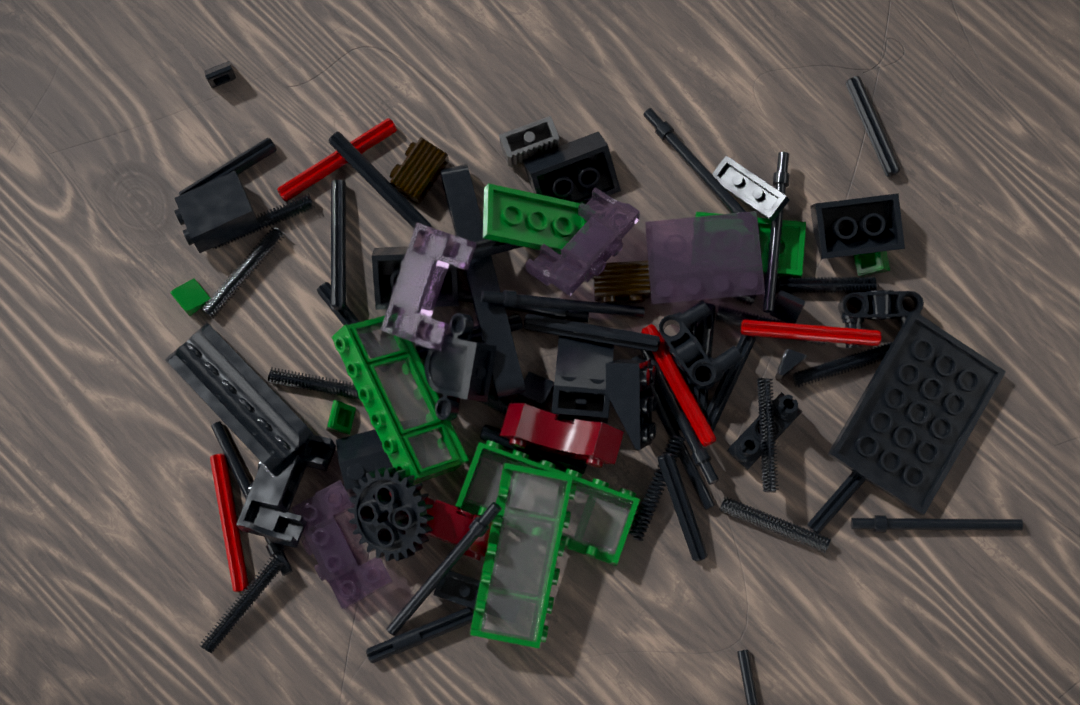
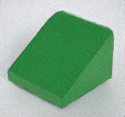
[854,251,890,277]
[170,278,211,316]

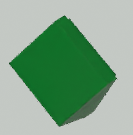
[326,400,356,434]

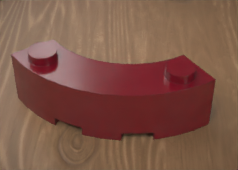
[500,403,624,468]
[390,493,505,561]

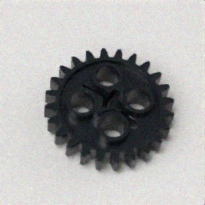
[348,467,434,561]

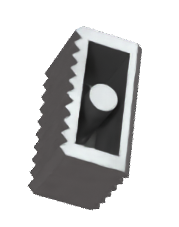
[499,116,559,167]

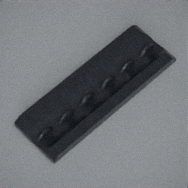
[165,323,313,472]

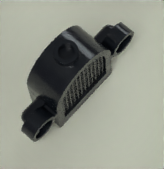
[425,313,497,421]

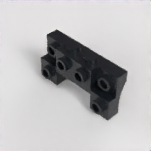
[236,435,336,548]

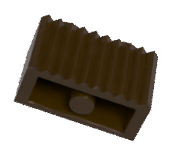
[389,137,449,205]
[593,260,651,304]

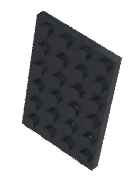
[827,311,1006,515]

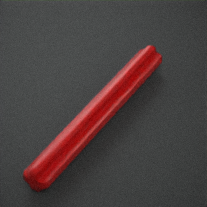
[277,118,397,201]
[741,320,881,346]
[641,324,716,447]
[210,454,249,592]

